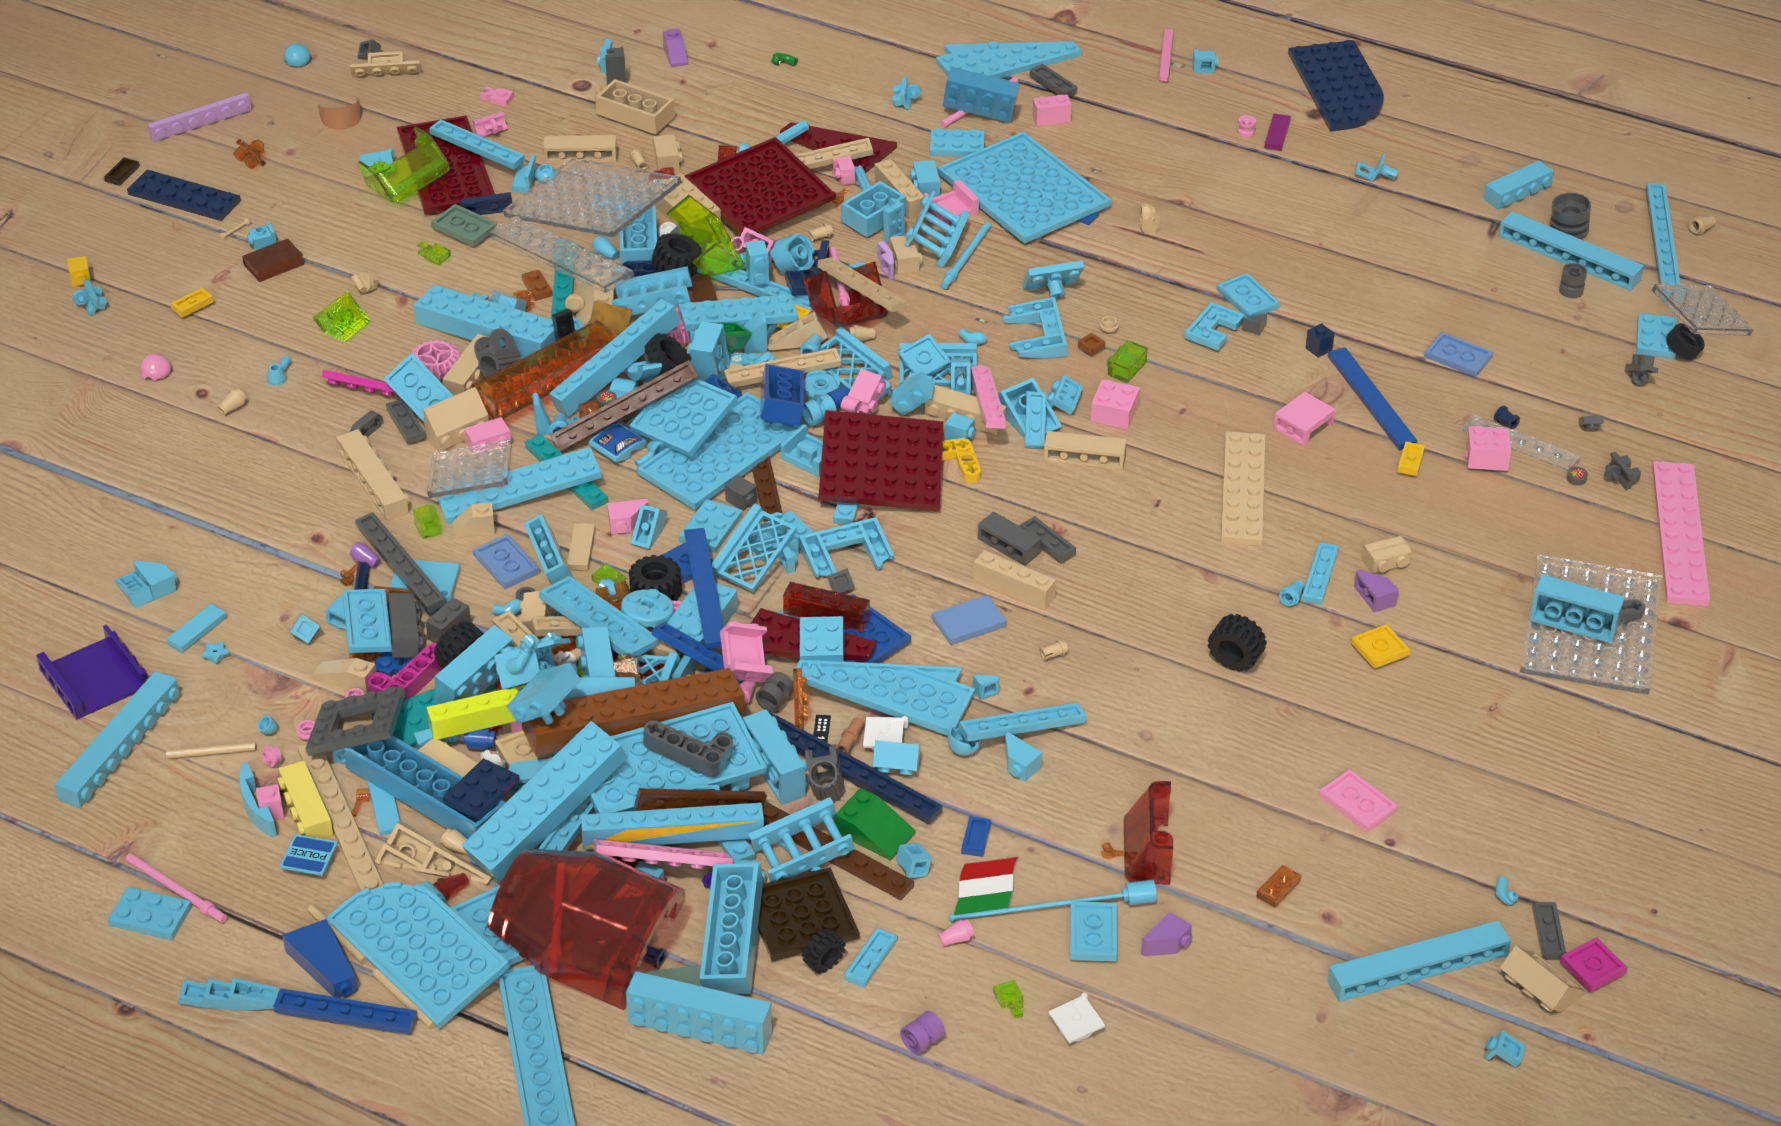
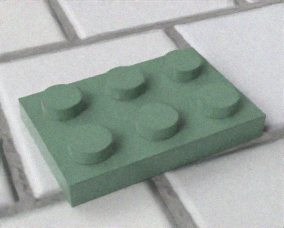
[431,204,498,247]

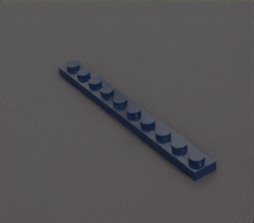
[767,710,943,824]

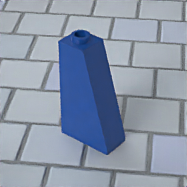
[282,919,358,998]

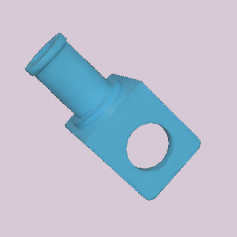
[1355,153,1398,181]

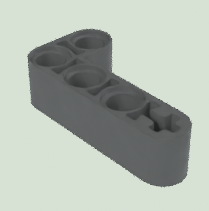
[643,720,733,777]

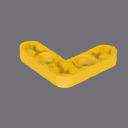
[942,438,981,483]

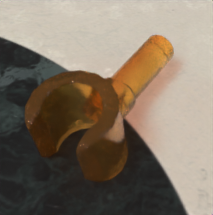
[832,188,848,205]
[340,564,358,586]
[352,788,370,817]
[1100,843,1133,860]

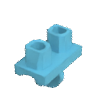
[892,77,921,110]
[72,280,107,315]

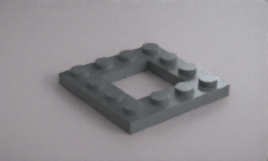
[305,686,406,756]

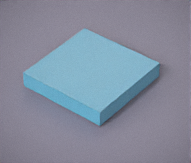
[897,334,951,376]

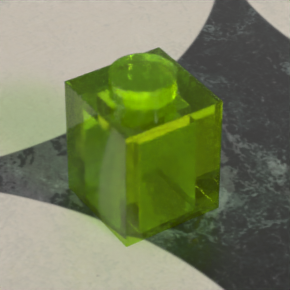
[413,504,442,539]

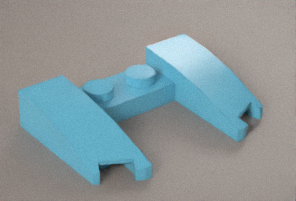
[1003,297,1069,358]
[799,517,894,578]

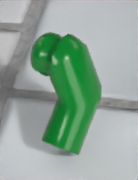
[771,52,798,66]

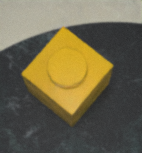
[67,256,91,287]

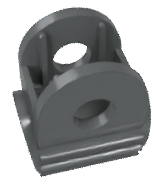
[474,328,522,380]
[805,744,845,803]

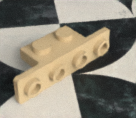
[350,51,421,77]

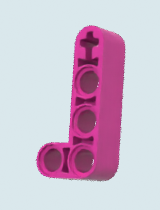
[367,643,443,700]

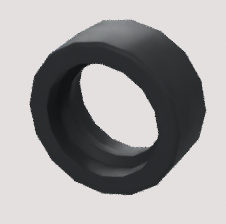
[1666,323,1705,360]

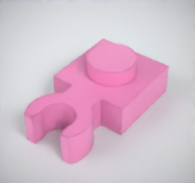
[480,87,514,107]

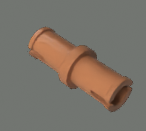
[836,717,865,754]

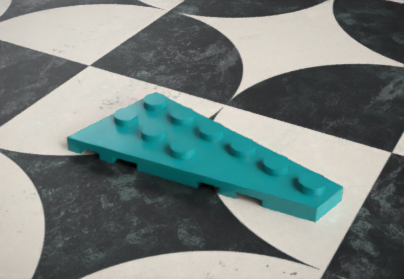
[371,680,499,748]

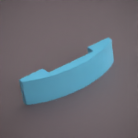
[624,361,662,381]
[239,762,277,837]

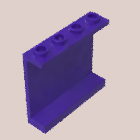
[36,624,148,720]

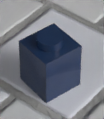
[1305,323,1335,358]

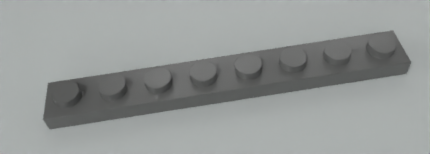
[355,512,447,613]

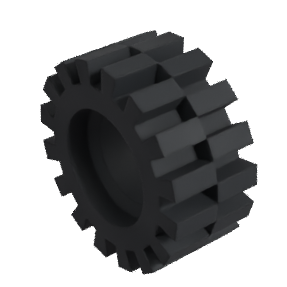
[802,929,846,974]

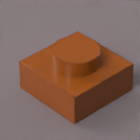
[1078,333,1105,356]

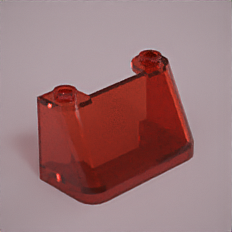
[1123,781,1173,885]

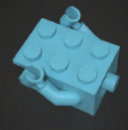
[494,632,577,689]

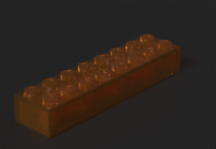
[472,320,617,419]

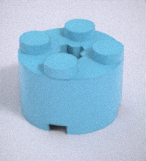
[770,234,815,275]

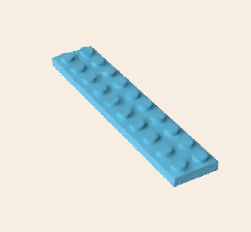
[498,963,575,1126]

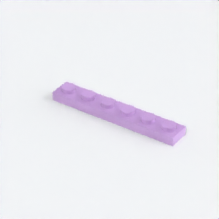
[148,92,252,142]

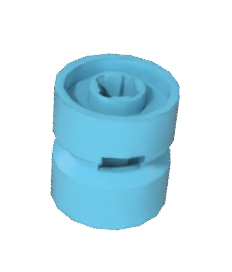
[802,394,837,427]

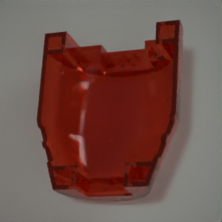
[487,849,685,1010]

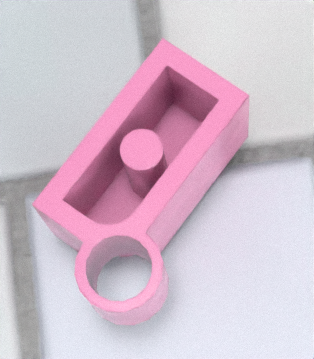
[730,227,775,261]
[841,369,886,414]

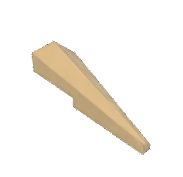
[375,822,493,884]

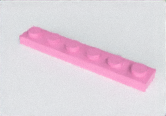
[971,365,1006,429]

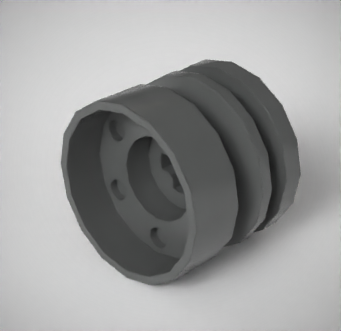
[1551,193,1591,239]

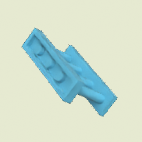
[904,191,970,268]
[612,266,692,315]
[748,797,855,882]

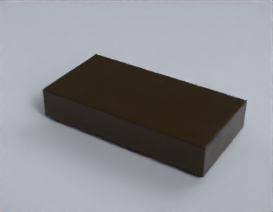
[104,157,140,186]

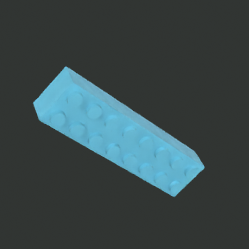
[413,285,557,362]
[462,721,628,883]

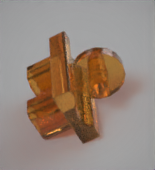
[233,139,266,169]
[595,581,634,611]

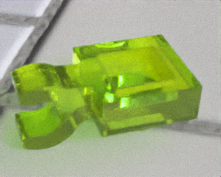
[417,241,451,265]
[591,564,628,588]
[993,980,1024,1019]

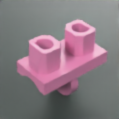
[473,111,507,137]

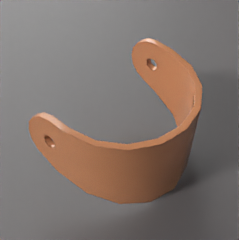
[318,98,361,130]

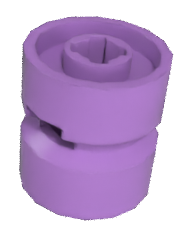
[900,1010,945,1054]

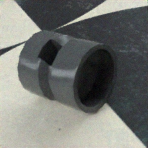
[1559,263,1587,298]
[755,672,795,712]

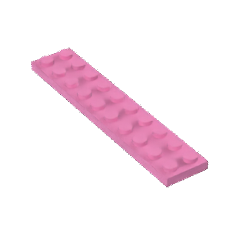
[1652,461,1710,606]

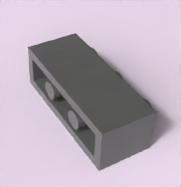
[978,511,1041,566]

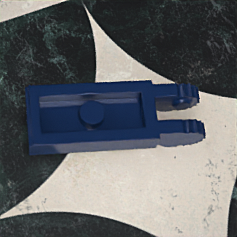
[460,192,513,215]

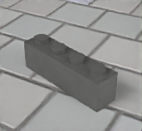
[387,593,423,657]

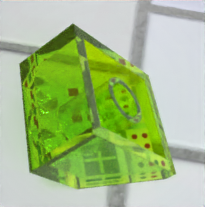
[312,291,371,342]

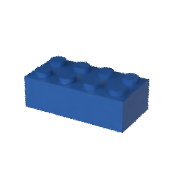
[760,364,804,427]

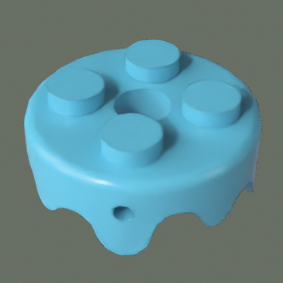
[621,589,674,628]

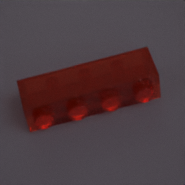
[783,582,870,632]

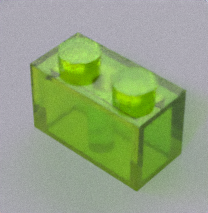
[1106,340,1148,383]

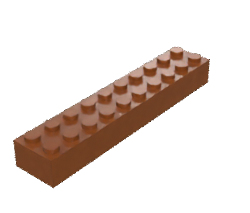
[522,668,745,756]

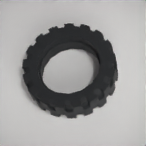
[644,333,691,375]

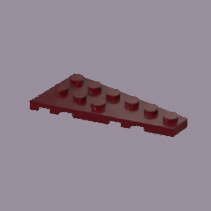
[780,122,897,173]
[750,608,877,661]

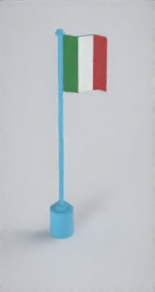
[949,857,1157,922]

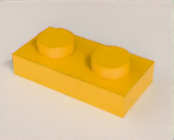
[170,288,214,318]
[1397,442,1425,476]

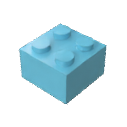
[800,616,844,662]

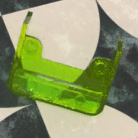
[357,126,450,202]
[666,195,745,276]

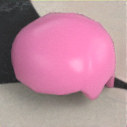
[140,354,171,381]

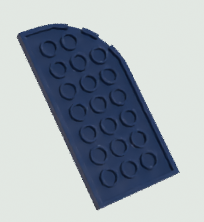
[1288,40,1384,132]

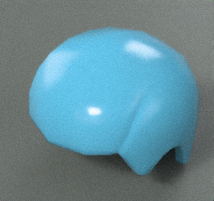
[284,43,311,67]
[947,727,981,756]

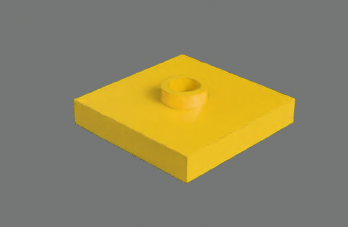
[1351,624,1411,669]

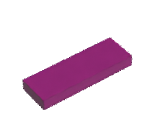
[1264,113,1291,151]

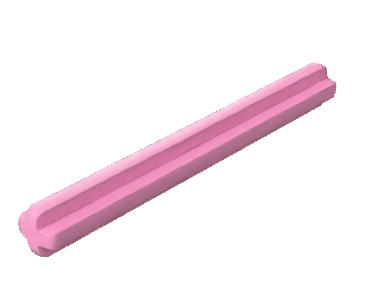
[1159,29,1173,82]

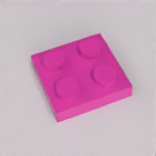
[1560,937,1628,992]

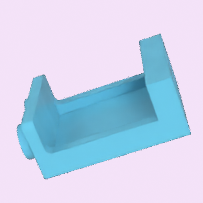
[780,424,823,477]

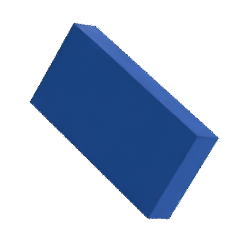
[961,816,991,857]

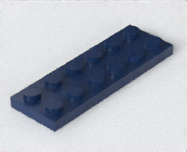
[127,170,241,221]

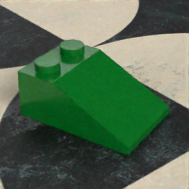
[835,788,916,861]

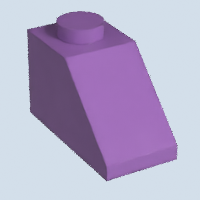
[662,29,688,67]
[1354,570,1399,613]
[1141,912,1192,956]

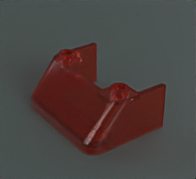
[803,262,888,327]

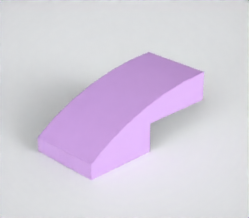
[877,241,894,280]

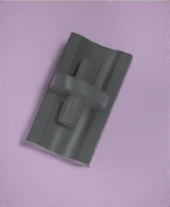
[1625,354,1659,386]
[1604,452,1641,490]

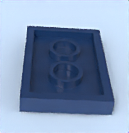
[443,758,520,821]

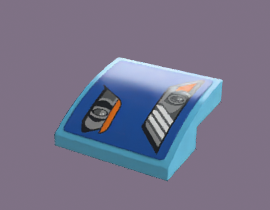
[588,423,647,462]

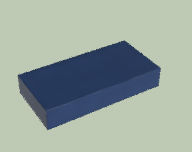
[785,271,811,295]

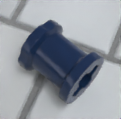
[1494,405,1520,431]
[636,941,666,969]

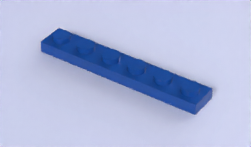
[273,988,417,1035]

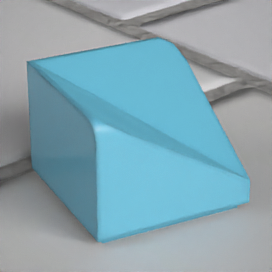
[973,675,999,700]

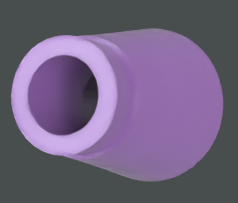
[350,542,381,569]

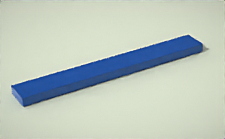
[1328,347,1418,450]
[684,528,724,649]

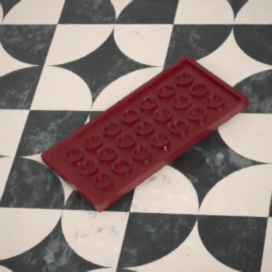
[397,115,495,215]

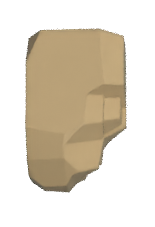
[1139,204,1160,234]

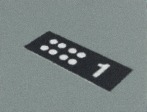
[813,714,831,742]

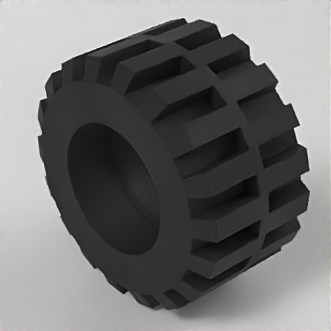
[651,233,702,277]
[629,555,682,601]
[1208,614,1267,672]
[434,621,484,669]

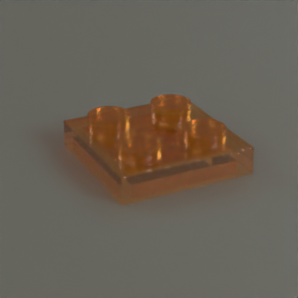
[793,668,808,730]

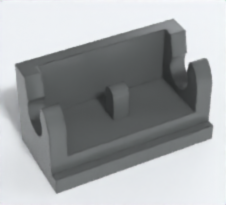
[605,46,626,85]

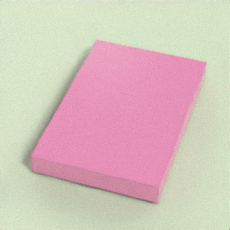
[1319,769,1398,832]

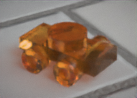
[513,290,534,312]

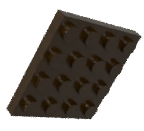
[758,867,860,961]

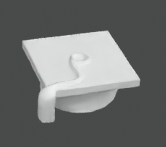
[863,716,908,750]
[1048,992,1105,1044]

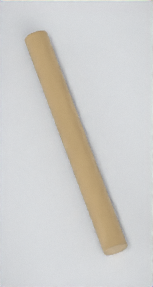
[166,742,256,759]
[307,904,368,964]
[372,968,436,1030]

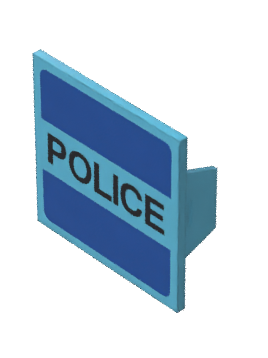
[279,834,338,876]

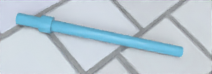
[941,222,991,289]

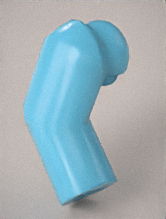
[1495,876,1518,905]

